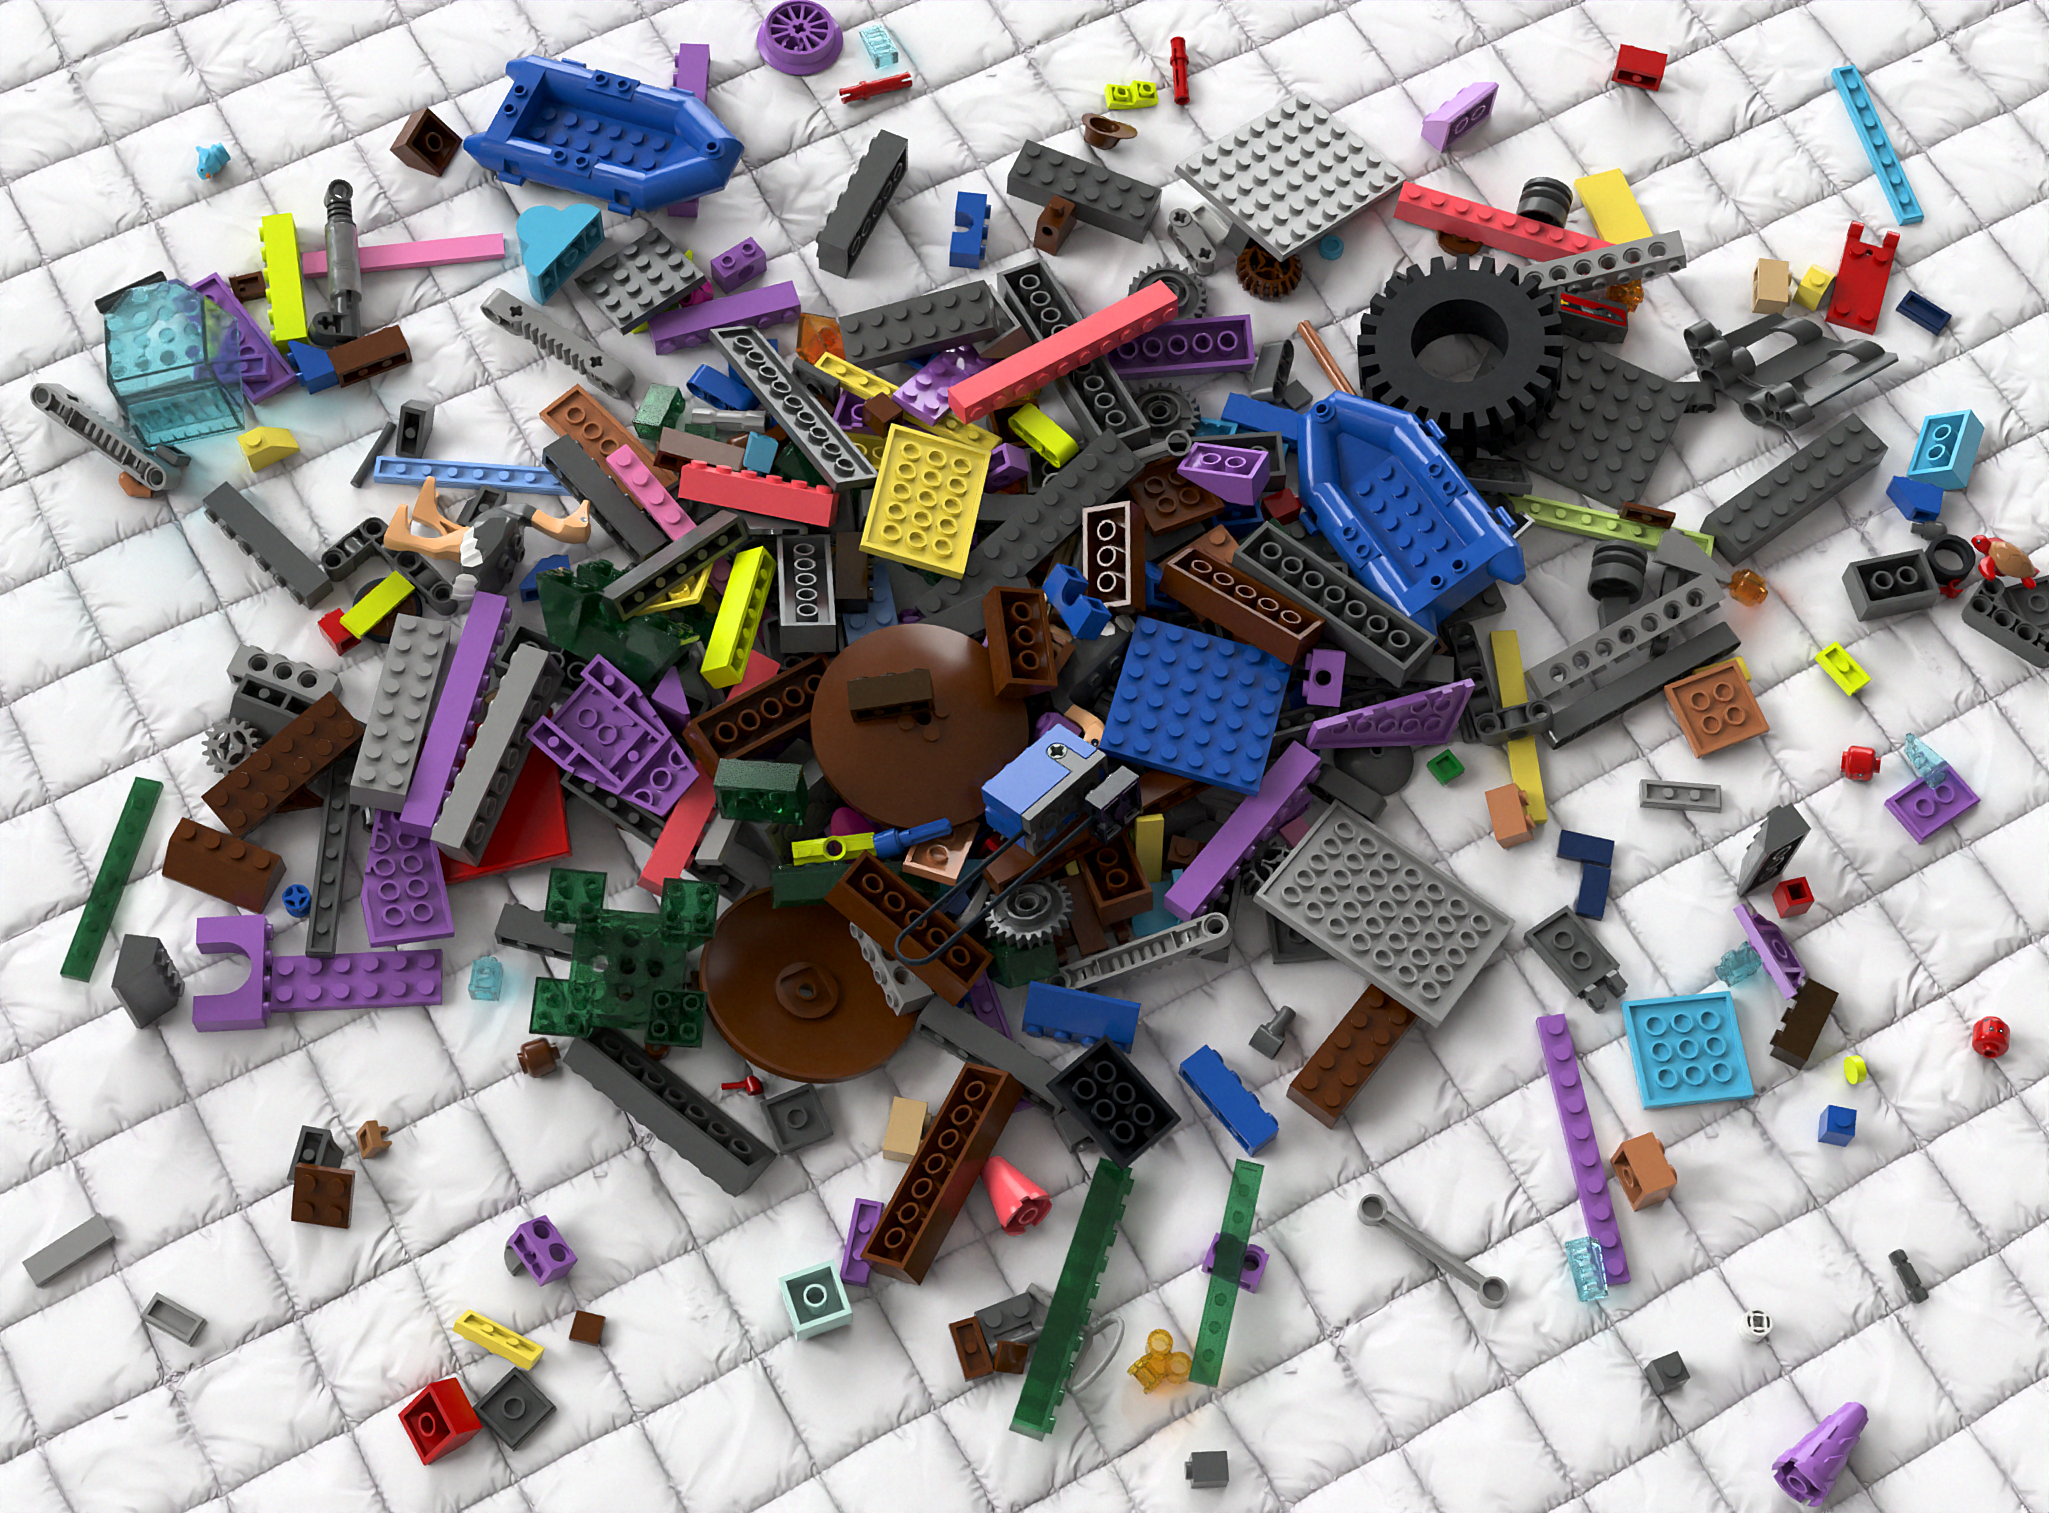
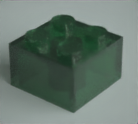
[982,938,1060,989]

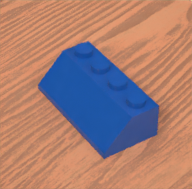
[1022,981,1141,1054]

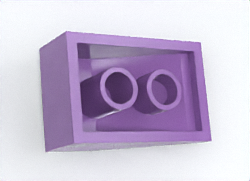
[1177,442,1270,506]

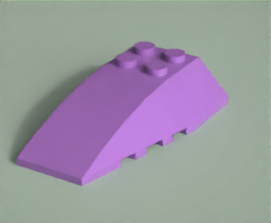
[525,654,700,817]

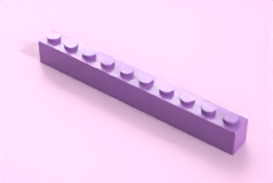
[399,591,512,839]

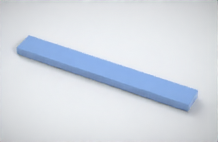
[373,456,572,496]

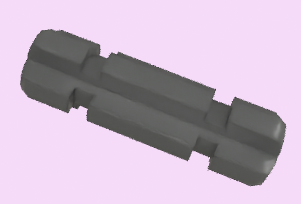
[1888,1249,1929,1304]

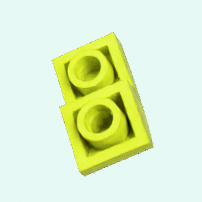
[1104,80,1159,110]

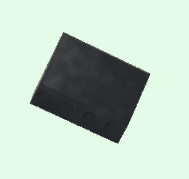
[1045,1035,1182,1172]

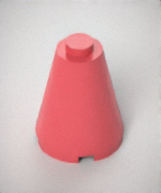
[980,1156,1052,1236]

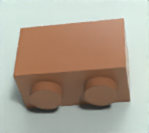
[1485,783,1536,849]

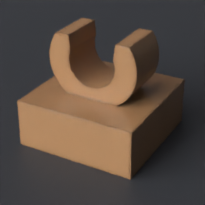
[356,1120,392,1159]

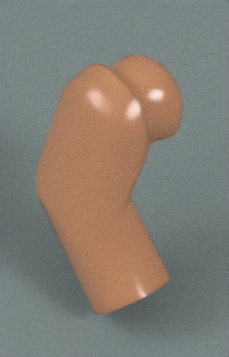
[118,471,154,498]

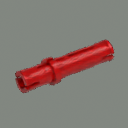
[1170,36,1190,105]
[839,71,912,104]

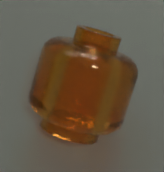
[1727,569,1768,607]

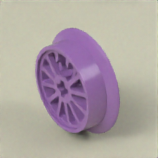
[757,0,843,75]

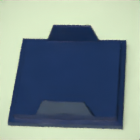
[939,879,973,923]

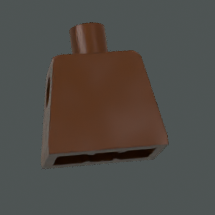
[1033,195,1077,257]

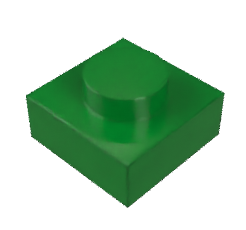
[1426,749,1465,786]

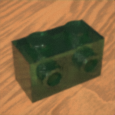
[632,383,686,441]

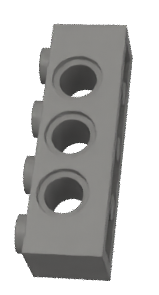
[226,644,343,701]
[850,922,933,1017]

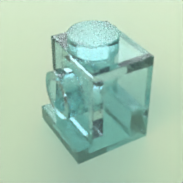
[1715,941,1762,987]
[468,956,504,1001]

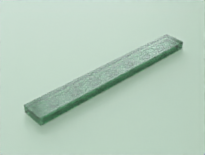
[60,776,164,983]
[1188,1159,1265,1388]

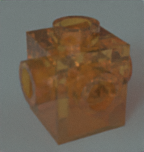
[1606,279,1644,313]

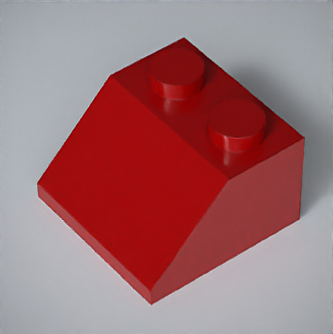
[398,1377,483,1466]

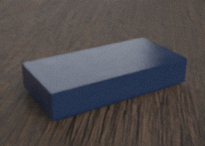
[1896,290,1952,336]
[1556,829,1615,868]
[1575,863,1612,921]

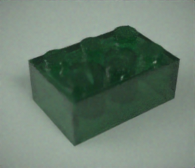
[713,759,810,825]

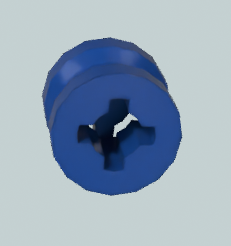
[282,884,312,918]

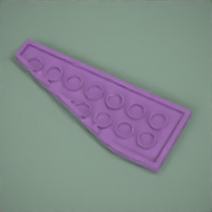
[361,762,455,948]

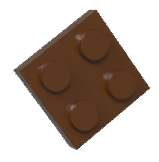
[291,1163,356,1229]

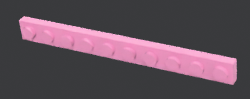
[605,444,774,649]

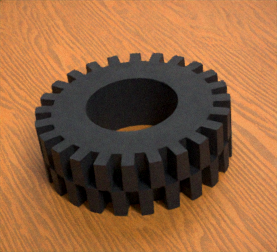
[1357,254,1564,461]

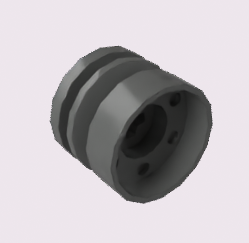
[1516,177,1573,229]
[1587,540,1648,605]

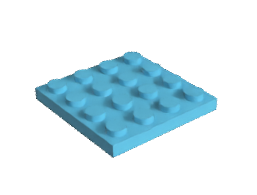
[1620,991,1754,1110]

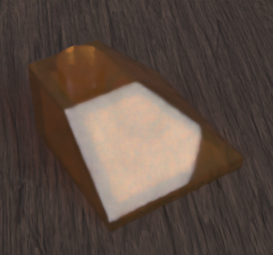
[796,312,846,366]

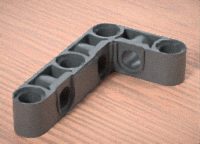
[321,517,458,616]
[1451,622,1555,746]

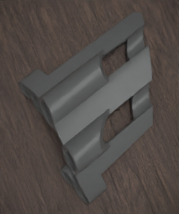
[1683,312,1899,431]

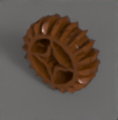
[1235,242,1303,301]

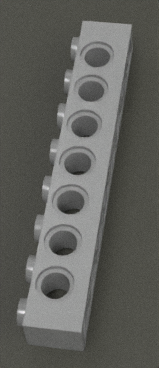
[1496,230,1687,300]
[1523,571,1726,701]

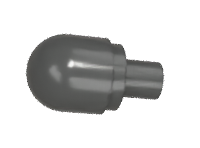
[1910,520,1948,541]

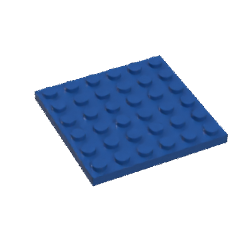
[1098,615,1292,797]

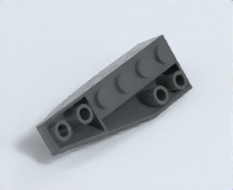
[228,673,367,758]

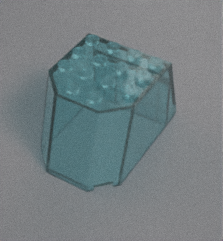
[104,278,245,450]

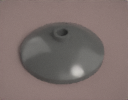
[1334,746,1414,797]

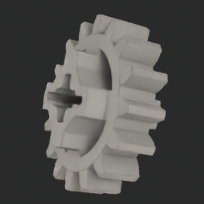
[201,718,262,776]

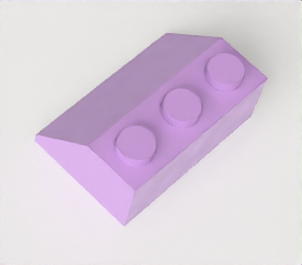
[1421,82,1499,153]

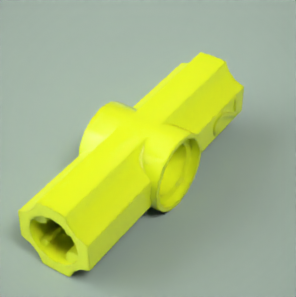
[791,832,877,866]

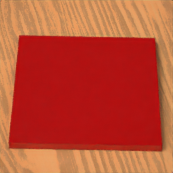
[419,707,573,886]

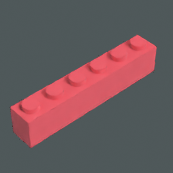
[678,460,840,527]

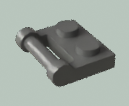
[974,1292,1048,1361]

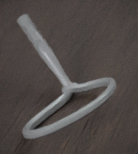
[1025,1283,1125,1395]

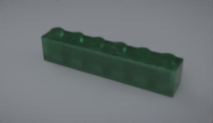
[769,857,940,908]

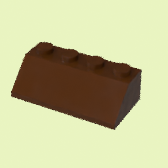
[982,585,1058,699]
[162,817,287,915]

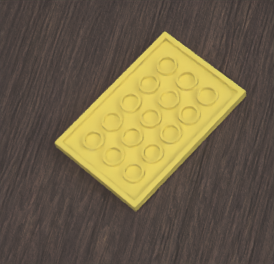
[859,423,991,580]

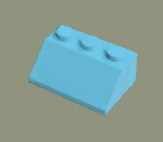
[1906,409,1985,491]

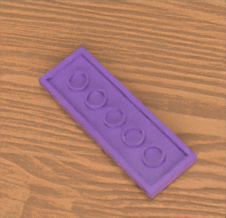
[172,272,298,406]
[891,344,1007,427]
[271,949,443,1013]

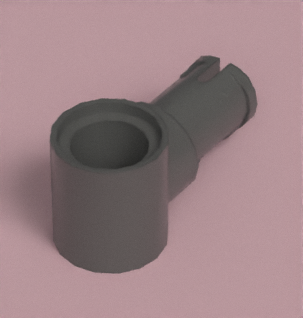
[1248,1006,1296,1060]

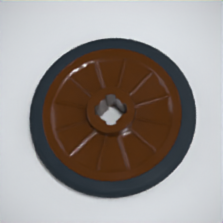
[352,577,423,644]

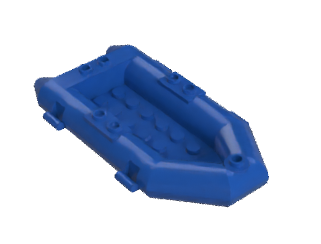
[463,54,744,217]
[1297,390,1526,645]

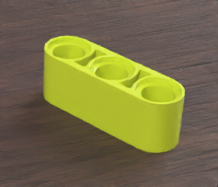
[1008,403,1079,468]

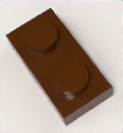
[948,1316,994,1382]

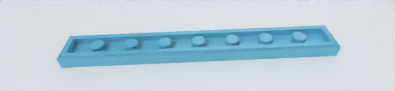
[1831,65,1924,226]

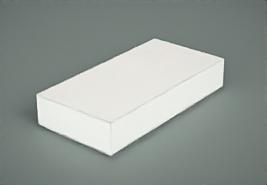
[1188,201,1230,250]

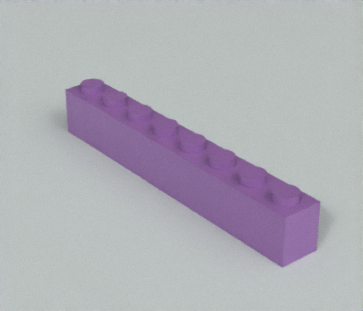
[667,43,711,218]
[1163,740,1321,922]

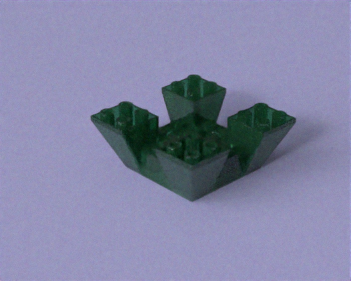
[535,559,718,686]
[529,867,720,1049]

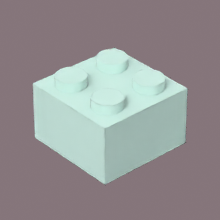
[778,1259,853,1341]

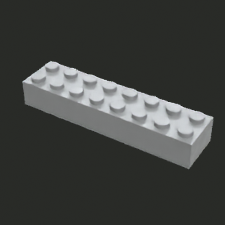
[350,613,451,813]
[430,643,566,867]

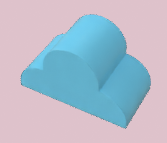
[516,203,605,306]

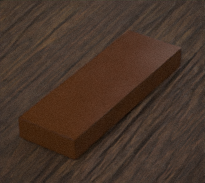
[1055,873,1109,958]

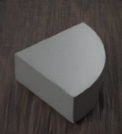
[504,1234,524,1277]

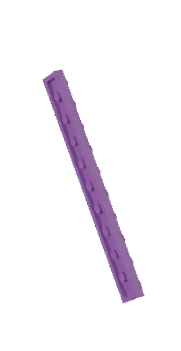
[1536,1013,1631,1287]

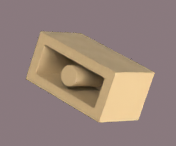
[1752,258,1792,315]
[883,1096,932,1164]

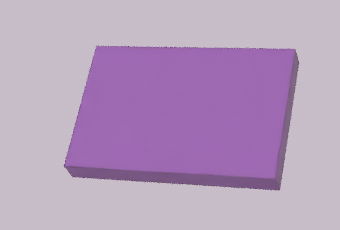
[1884,760,1981,844]

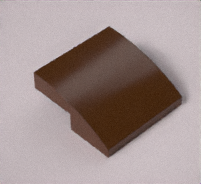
[1617,501,1676,529]

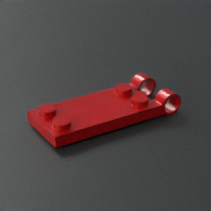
[1825,220,1900,335]

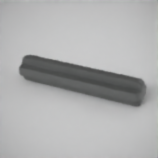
[94,271,168,314]

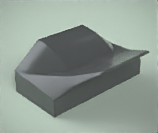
[456,484,507,527]
[287,1125,344,1184]

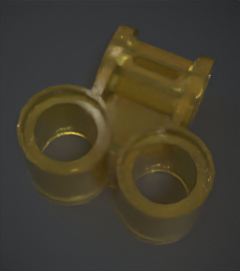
[1127,1329,1192,1395]

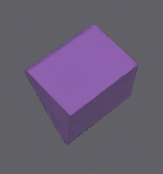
[651,666,691,735]

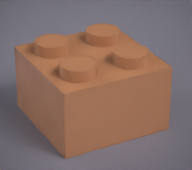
[1610,1132,1677,1212]

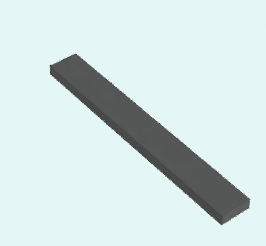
[305,756,358,958]

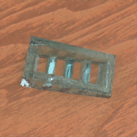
[859,24,898,69]
[1904,732,1948,789]
[1565,1236,1608,1302]

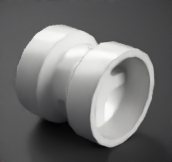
[1737,1307,1773,1343]

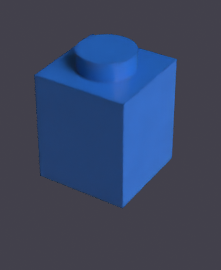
[1818,1105,1857,1147]

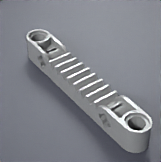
[480,288,636,399]
[30,383,182,491]
[1044,912,1233,994]

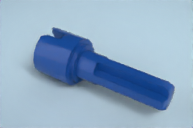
[873,818,952,860]

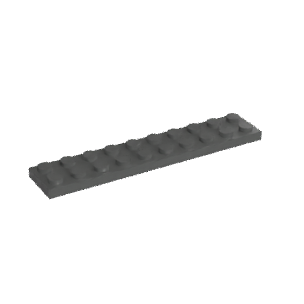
[708,324,878,491]

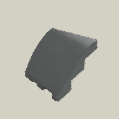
[725,507,808,538]

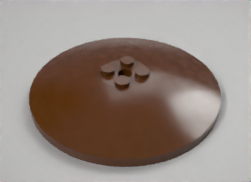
[810,624,1029,831]
[699,883,919,1084]

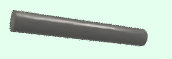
[350,422,397,488]

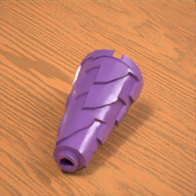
[1772,1402,1869,1507]

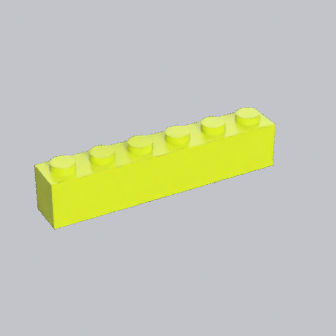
[258,212,310,355]
[700,546,777,689]

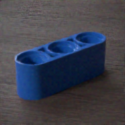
[686,364,761,411]

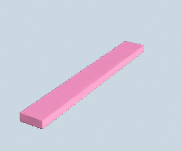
[302,233,506,279]

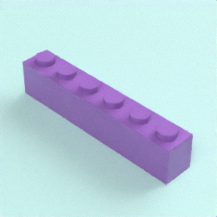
[647,280,801,355]

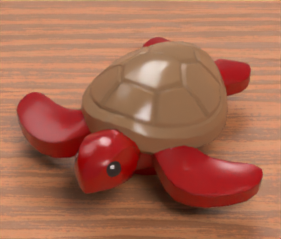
[1971,535,2040,590]

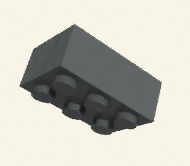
[1841,548,1941,622]

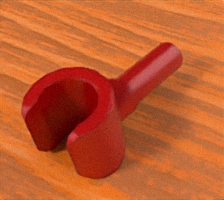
[1939,579,1963,599]
[721,1076,763,1096]

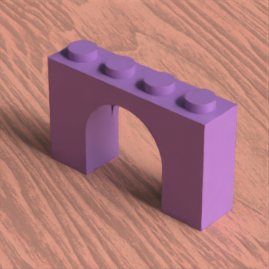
[192,914,274,1032]

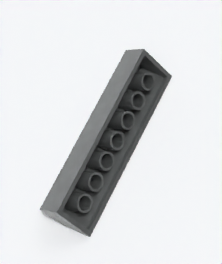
[562,1020,778,1198]

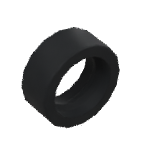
[1925,534,1976,585]

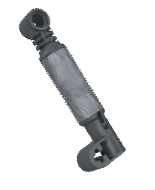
[308,179,362,347]

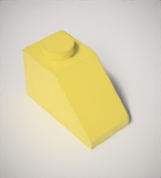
[1792,264,1836,311]
[236,426,300,473]

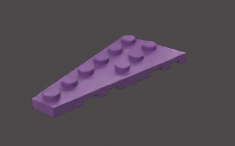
[1305,678,1475,749]

